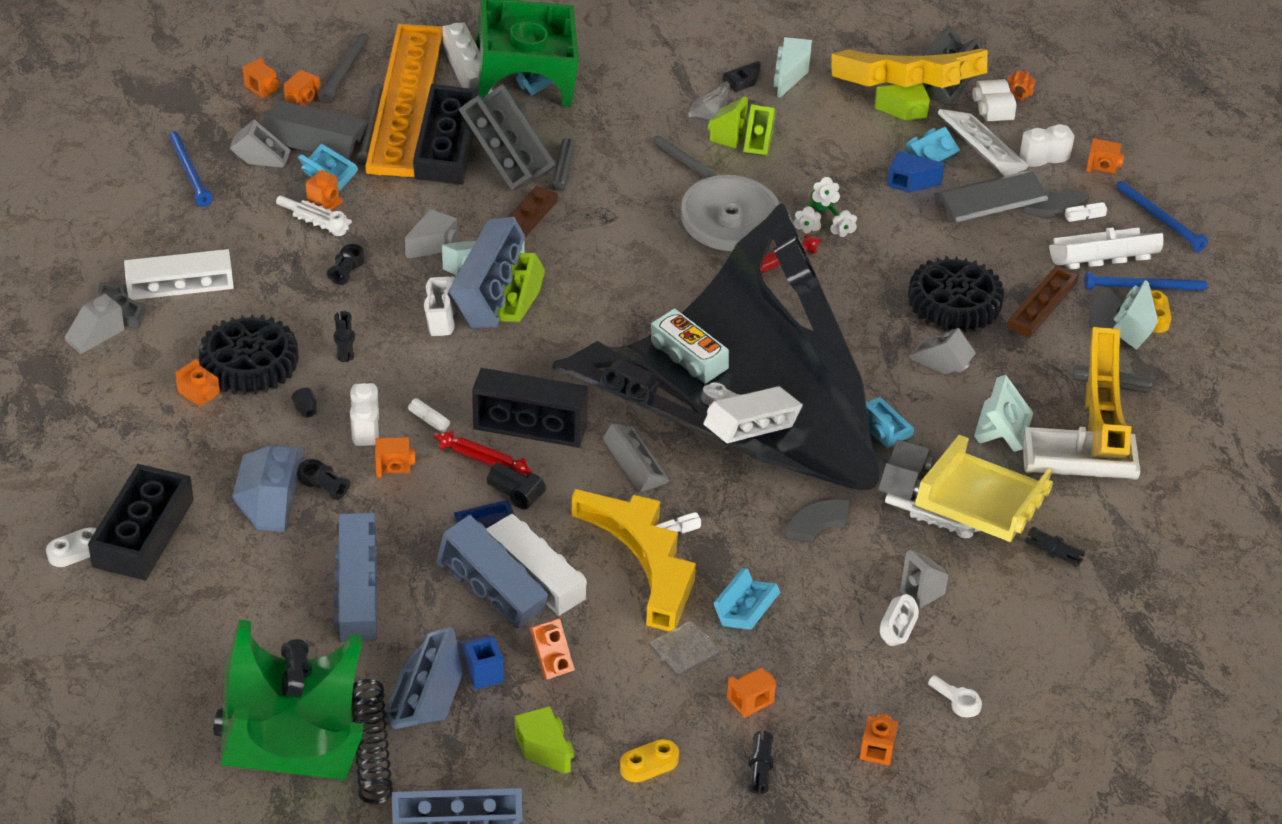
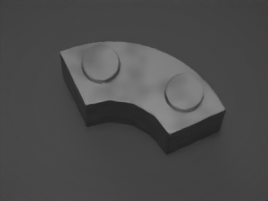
[878,440,934,500]

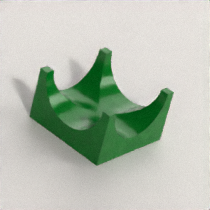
[475,0,579,107]
[220,620,363,780]

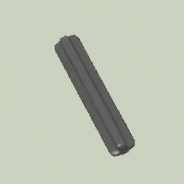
[552,138,575,190]
[1072,364,1152,393]

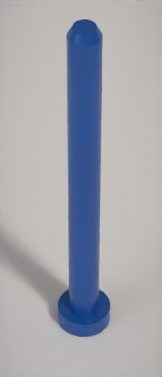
[169,131,213,207]
[1116,181,1208,252]
[1084,272,1208,291]

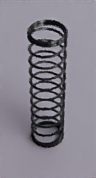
[352,679,393,804]

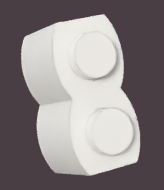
[972,79,1016,121]
[1019,124,1074,167]
[424,277,456,336]
[350,383,379,446]

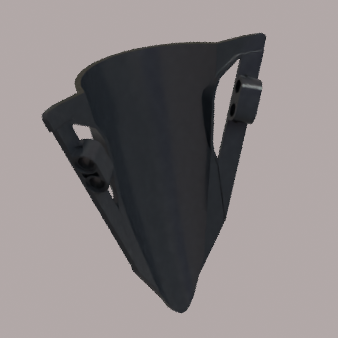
[552,204,880,490]

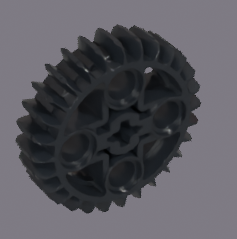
[908,256,1004,333]
[198,314,299,395]

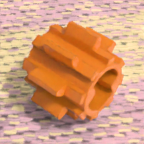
[1007,70,1035,101]

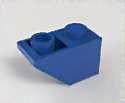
[887,151,945,193]
[457,634,504,690]

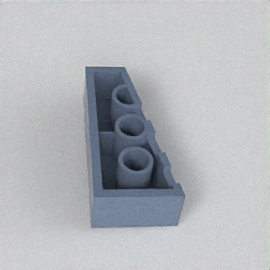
[448,217,525,328]
[333,513,377,642]
[436,515,549,628]

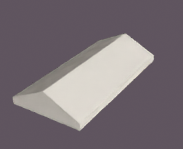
[938,109,1029,176]

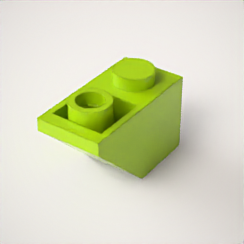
[515,706,574,774]

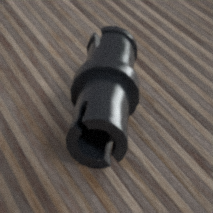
[333,311,355,362]
[1026,526,1085,567]
[748,731,774,794]

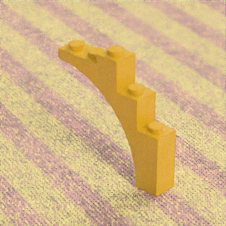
[831,49,988,88]
[1085,327,1131,460]
[572,489,696,633]

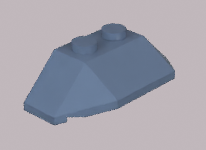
[232,445,305,532]
[385,627,463,729]
[392,788,523,824]

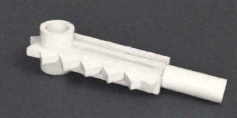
[276,195,352,236]
[885,493,980,538]

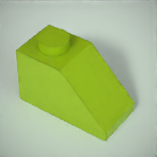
[874,83,930,120]
[708,96,748,149]
[743,104,777,156]

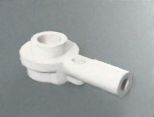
[928,675,982,718]

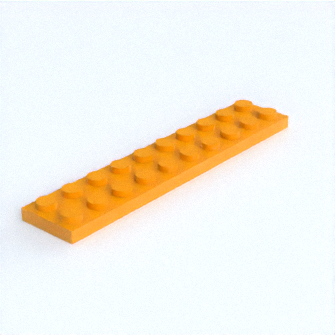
[366,24,443,177]

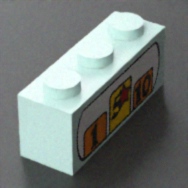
[651,308,729,384]

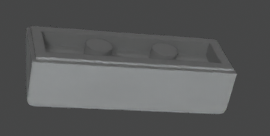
[603,424,669,492]

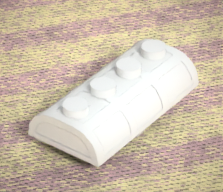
[1049,227,1163,270]
[1023,427,1140,480]

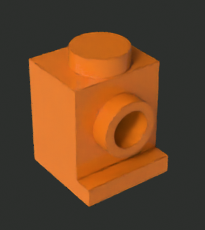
[243,57,280,98]
[283,70,321,106]
[1086,138,1125,174]
[306,170,343,211]
[175,359,220,407]
[375,437,416,478]
[727,667,776,718]
[860,714,898,766]

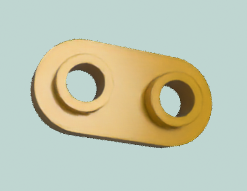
[1151,290,1171,333]
[620,739,679,782]

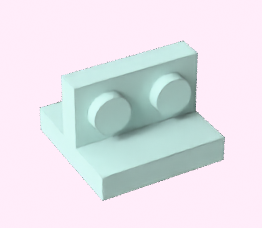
[974,375,1033,452]

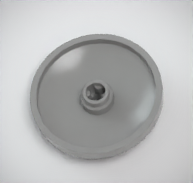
[681,175,780,251]

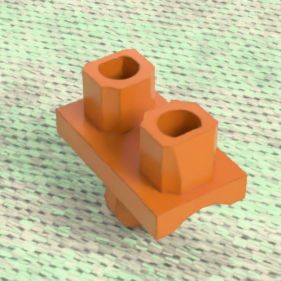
[530,618,575,680]

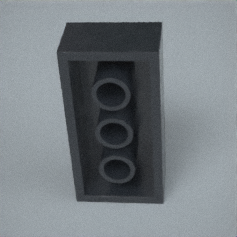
[413,84,479,185]
[472,368,588,448]
[88,463,194,580]

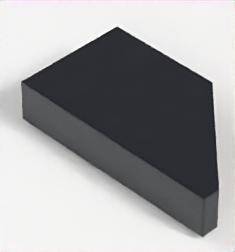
[723,61,761,92]

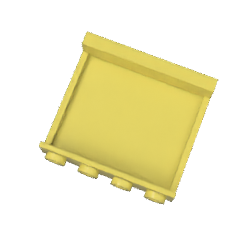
[915,435,1053,542]

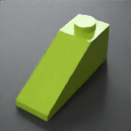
[497,253,545,322]

